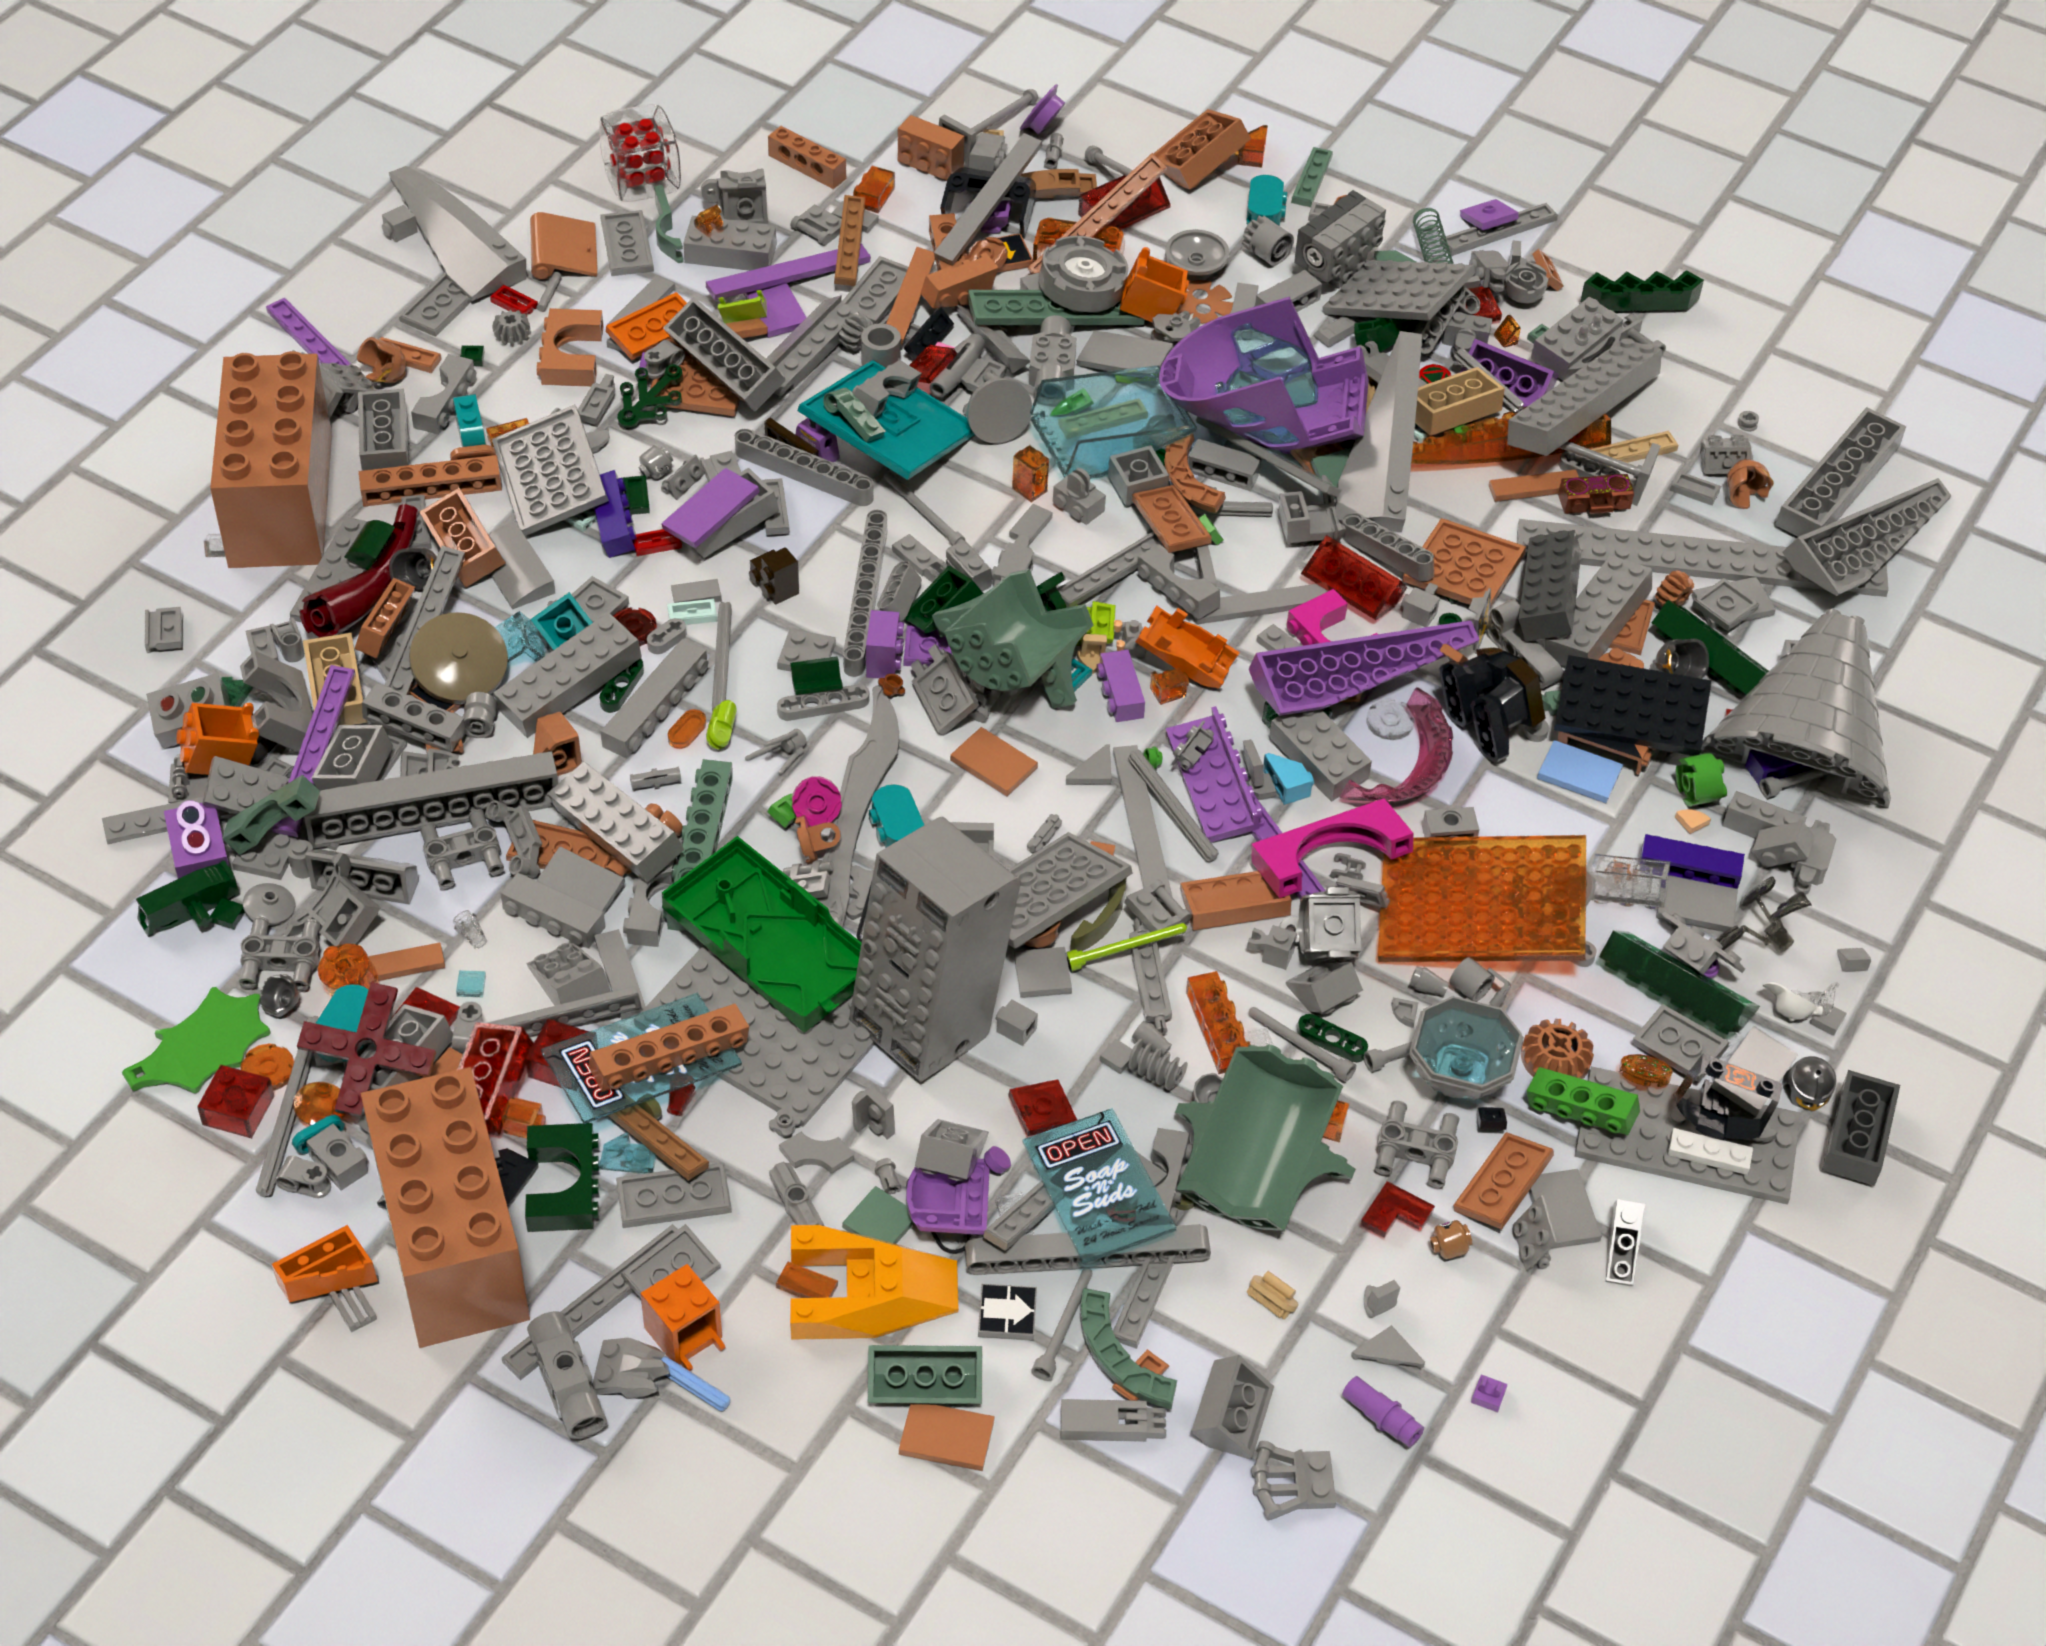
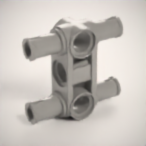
[420,809,504,889]
[239,916,321,991]
[1375,1100,1460,1188]

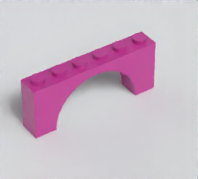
[1251,798,1414,898]

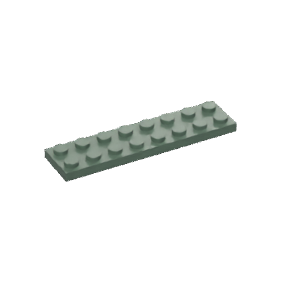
[967,290,1145,325]

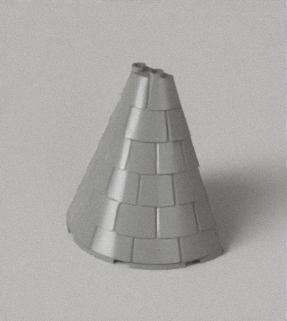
[1701,609,1891,808]

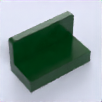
[790,656,843,695]

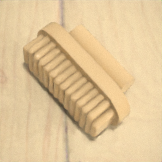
[1247,1271,1299,1319]

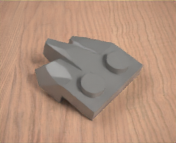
[400,748,459,777]
[592,1338,670,1398]

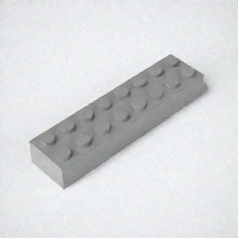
[1776,407,1906,537]

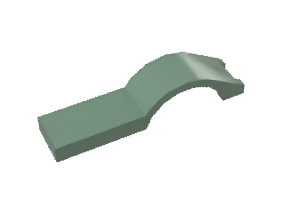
[654,185,684,263]

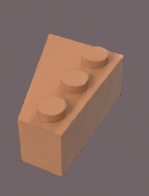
[921,252,999,309]

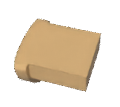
[1077,634,1107,674]

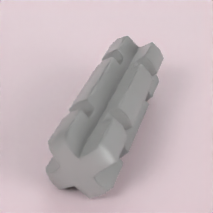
[1027,814,1062,853]

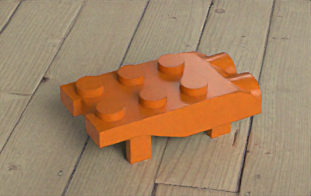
[1135,606,1240,689]

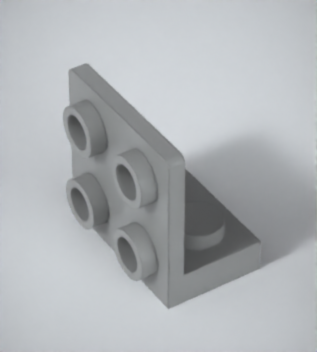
[1703,435,1751,474]

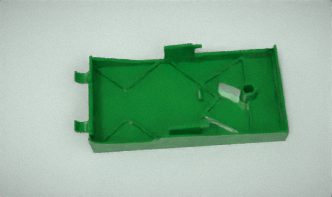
[662,836,862,1033]

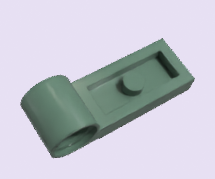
[823,388,886,442]

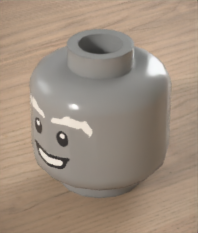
[638,446,673,480]

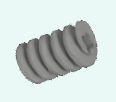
[1128,1038,1188,1090]

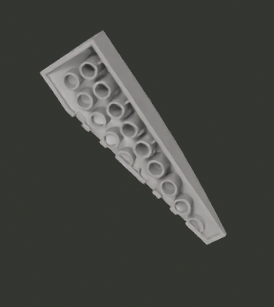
[389,166,526,301]
[1335,331,1422,532]
[1782,478,1951,596]

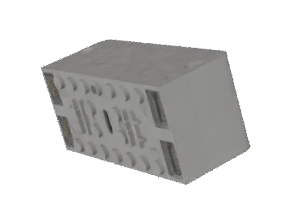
[849,817,1021,1082]

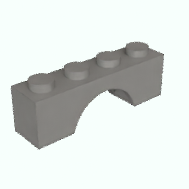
[411,354,476,435]
[852,360,922,418]
[1137,544,1220,619]
[623,858,677,947]
[1136,1128,1193,1228]

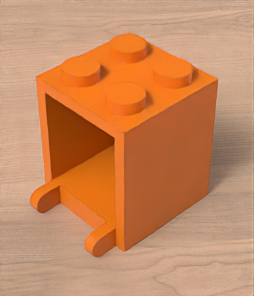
[1120,247,1189,322]
[176,703,259,775]
[640,1264,726,1371]

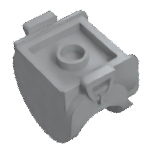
[701,168,768,224]
[1279,887,1362,961]

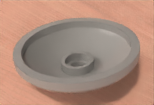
[1165,229,1229,276]

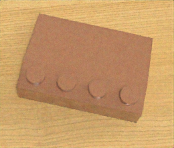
[1153,109,1251,189]

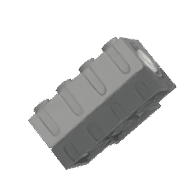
[1294,190,1386,289]

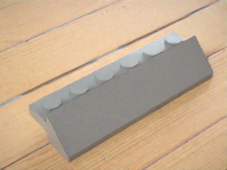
[766,295,859,397]

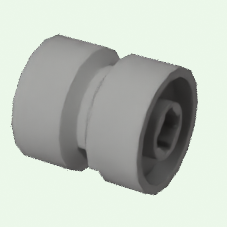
[462,692,497,738]

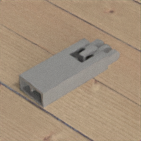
[1061,1399,1166,1442]

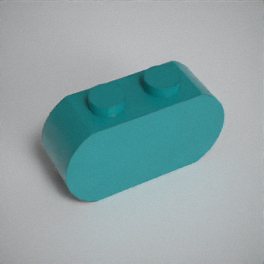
[1246,175,1287,226]
[453,394,486,447]
[869,784,924,848]
[315,985,369,1063]

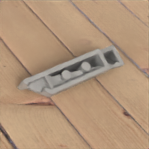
[956,305,1030,373]

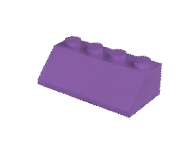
[1460,339,1559,408]

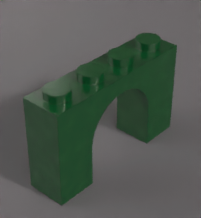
[525,1123,599,1232]

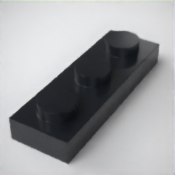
[904,307,954,365]

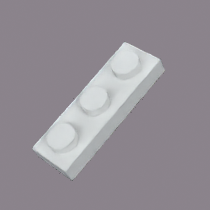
[1668,1128,1753,1175]

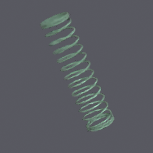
[1413,208,1454,264]

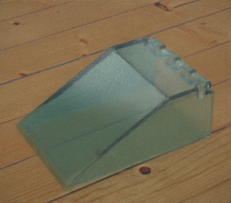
[1030,365,1197,479]

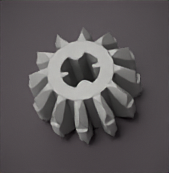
[492,309,530,345]
[839,312,873,351]

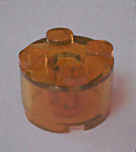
[318,944,378,996]

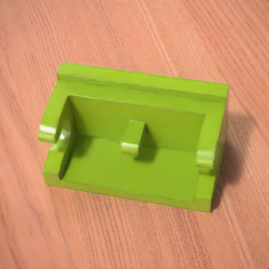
[718,290,767,324]

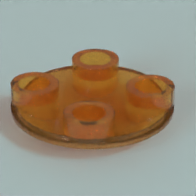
[293,1082,346,1126]

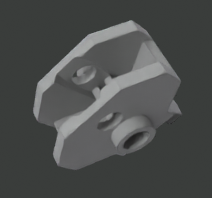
[1151,310,1201,347]

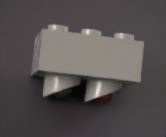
[146,673,230,748]

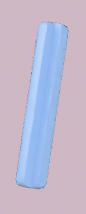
[661,1356,730,1411]

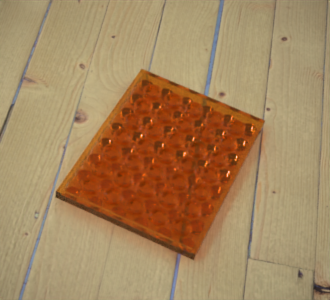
[1378,835,1587,962]

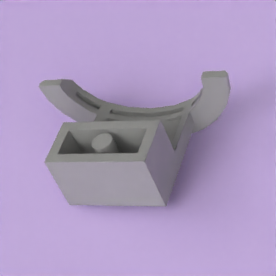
[1279,475,1346,543]
[285,853,381,949]

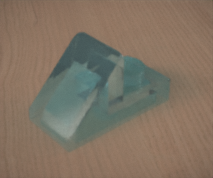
[599,1132,657,1174]

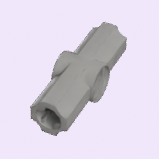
[769,1161,824,1226]

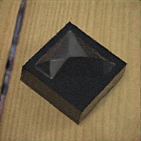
[1477,1107,1507,1130]

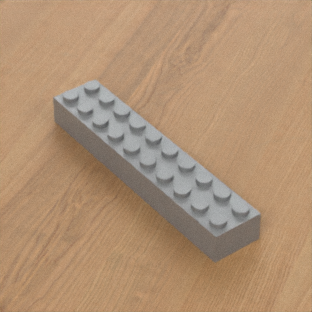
[1507,339,1662,456]
[304,751,558,848]

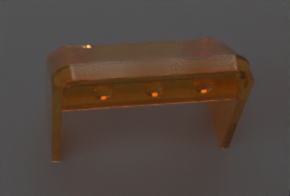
[1033,218,1126,262]

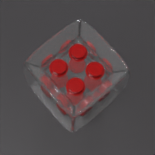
[599,104,681,202]

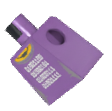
[795,418,840,463]

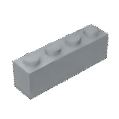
[500,872,605,949]

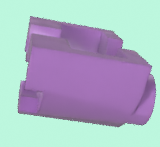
[970,200,1012,234]

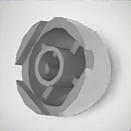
[1505,262,1548,304]

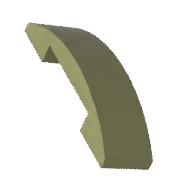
[1070,877,1127,951]

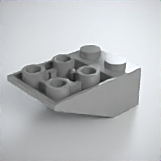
[526,942,611,1006]

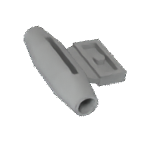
[929,334,1007,397]

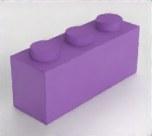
[1096,650,1145,722]

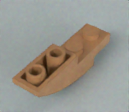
[1020,169,1098,199]

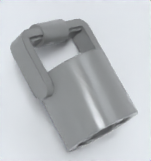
[1449,957,1511,1007]

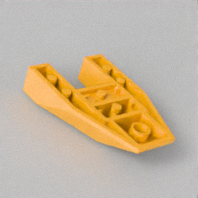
[790,1225,959,1340]

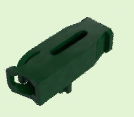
[136,860,239,936]

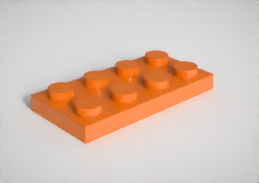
[605,292,687,360]

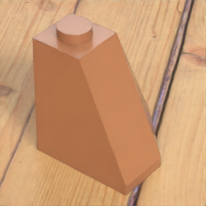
[533,711,582,776]

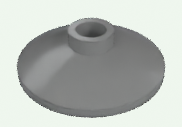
[243,883,295,925]

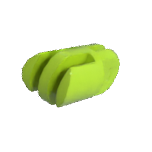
[706,700,737,750]

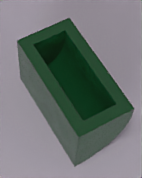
[344,520,395,570]

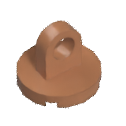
[795,815,841,865]

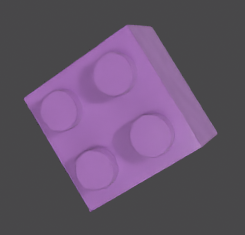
[866,610,904,678]

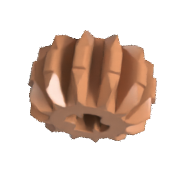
[1655,570,1694,606]

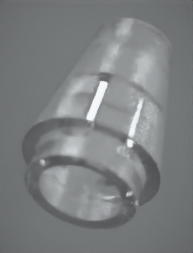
[453,910,487,949]

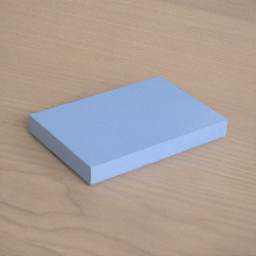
[1537,740,1623,803]

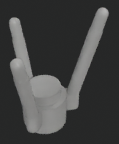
[745,729,807,775]

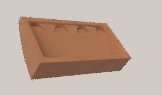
[1180,871,1292,930]

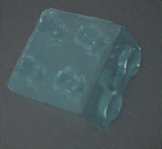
[495,611,545,663]

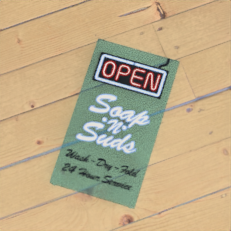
[541,992,742,1124]
[1023,1108,1177,1264]

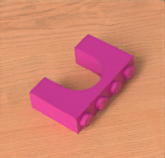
[1286,589,1378,646]

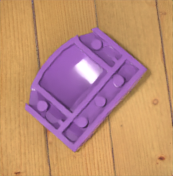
[906,1159,990,1235]

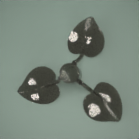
[1715,876,1812,953]

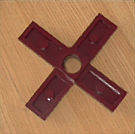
[297,982,436,1117]

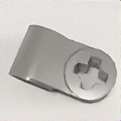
[644,340,685,379]
[270,617,305,662]
[452,1001,484,1053]
[275,1156,331,1198]

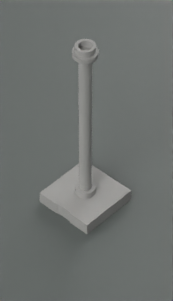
[939,89,1038,168]
[1558,441,1661,506]

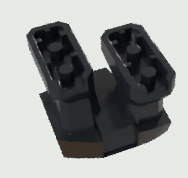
[1439,647,1546,763]

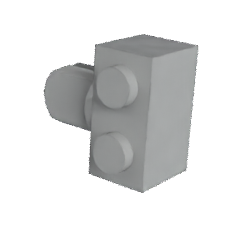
[1443,312,1492,354]
[1053,468,1106,525]

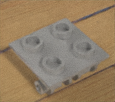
[168,754,209,803]
[1513,1195,1557,1271]

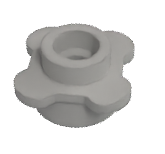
[769,1109,801,1137]

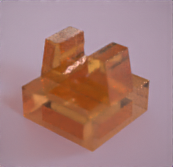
[694,205,723,234]

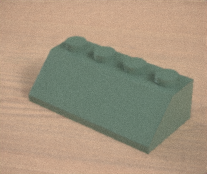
[868,1345,982,1404]

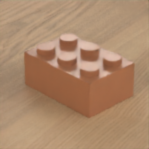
[898,115,964,181]

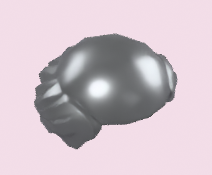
[260,974,299,1017]

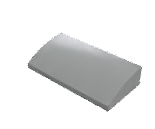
[489,521,555,609]

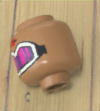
[1430,1220,1473,1260]

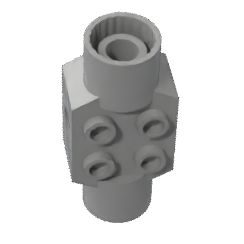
[1029,315,1077,404]
[527,1311,607,1439]

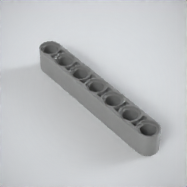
[734,429,874,506]

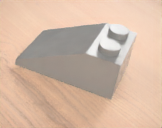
[915,1119,989,1181]

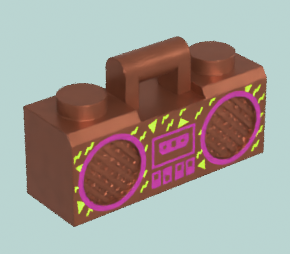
[1558,474,1634,514]

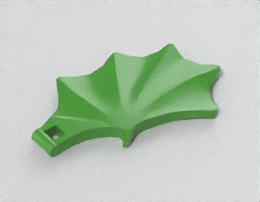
[122,987,271,1093]

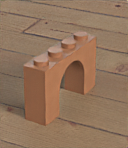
[537,308,604,387]

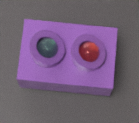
[164,800,229,879]

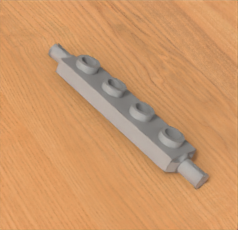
[1129,917,1172,1034]

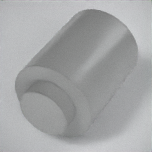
[287,840,313,878]

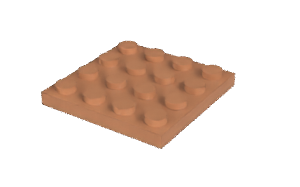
[650,338,740,416]
[1403,518,1526,608]

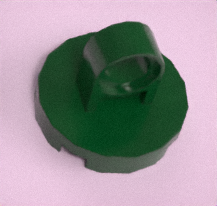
[1037,571,1067,611]

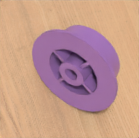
[1020,84,1065,135]

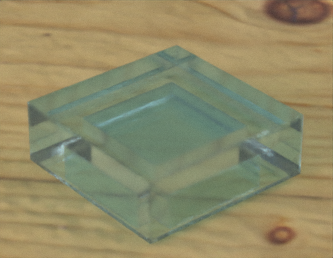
[456,970,486,998]

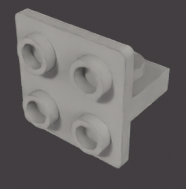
[320,362,376,413]

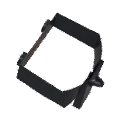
[1676,1053,1783,1140]

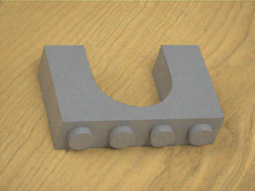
[240,650,313,752]

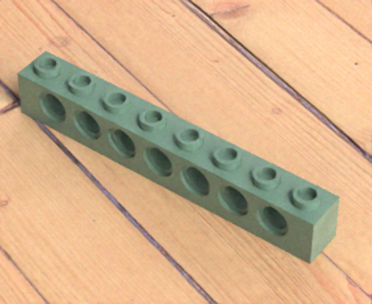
[663,759,733,932]

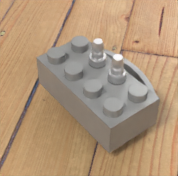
[1531,297,1623,381]

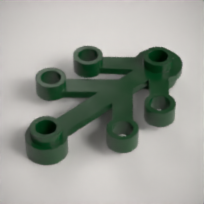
[617,364,683,429]

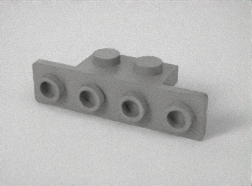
[1662,911,1745,975]

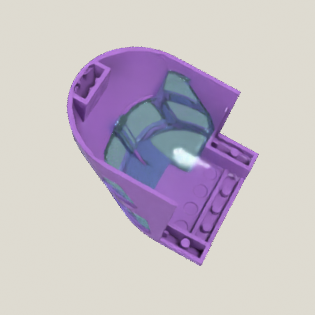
[1159,296,1369,450]

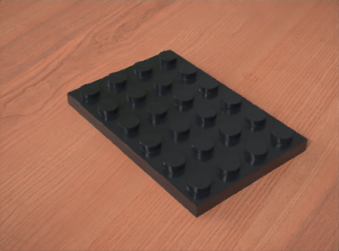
[1554,655,1712,756]

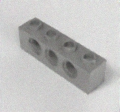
[362,683,465,752]

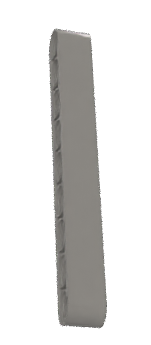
[843,509,887,677]
[965,1224,1211,1275]

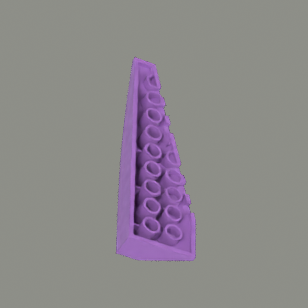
[1248,620,1480,716]

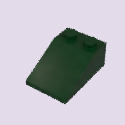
[904,566,984,634]

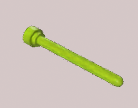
[1066,923,1187,971]

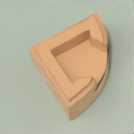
[1675,809,1711,834]

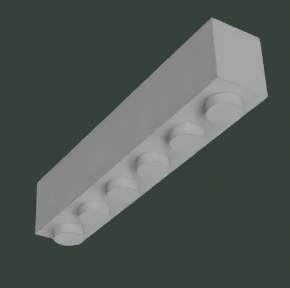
[601,638,708,759]

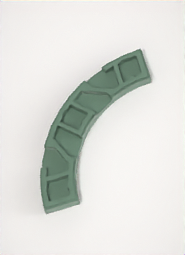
[1081,1288,1177,1409]

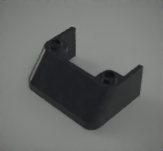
[940,167,1036,238]

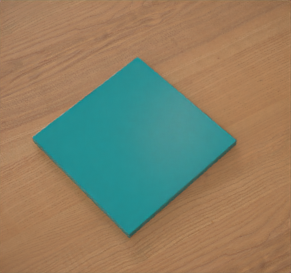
[797,360,975,480]

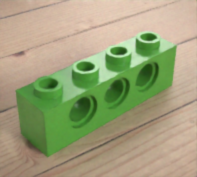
[1527,1067,1640,1135]

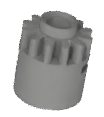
[1242,216,1294,266]

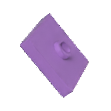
[1460,199,1519,230]

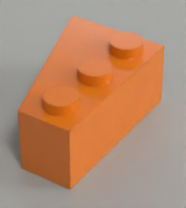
[272,1225,378,1302]

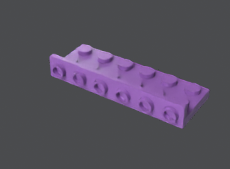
[1166,706,1262,843]

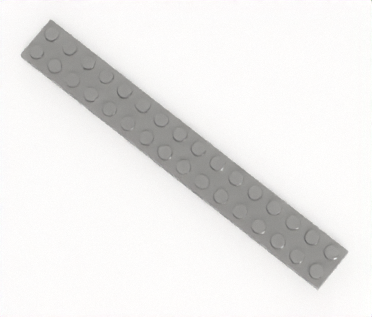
[1517,519,1889,597]

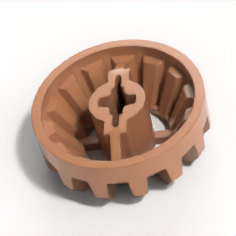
[1521,1018,1594,1079]

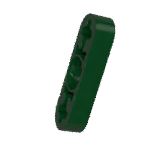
[599,658,644,713]
[1297,1014,1368,1063]

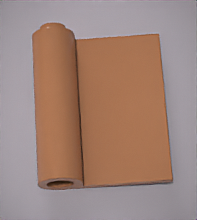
[530,212,598,279]

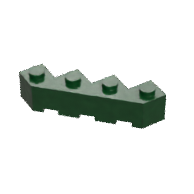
[1580,270,1704,311]
[1354,309,1441,353]

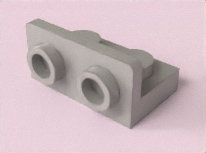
[852,1085,895,1140]

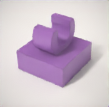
[1471,1374,1508,1413]

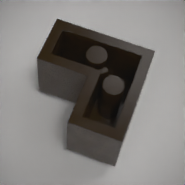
[749,547,799,605]

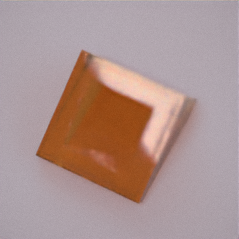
[1494,314,1521,348]

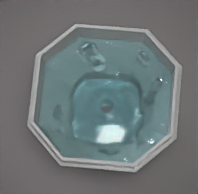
[1409,996,1524,1100]

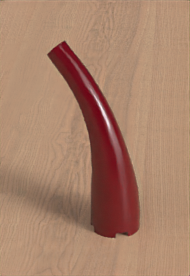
[299,504,419,638]

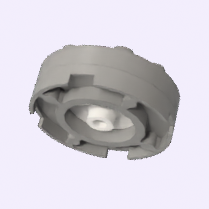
[1039,236,1128,313]

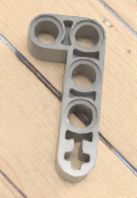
[1412,285,1480,355]
[1487,599,1563,689]

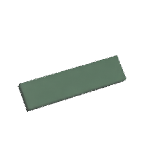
[1291,147,1333,207]

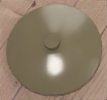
[409,612,508,704]

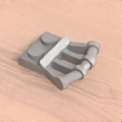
[1251,1441,1336,1520]

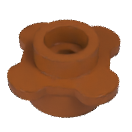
[878,674,905,696]

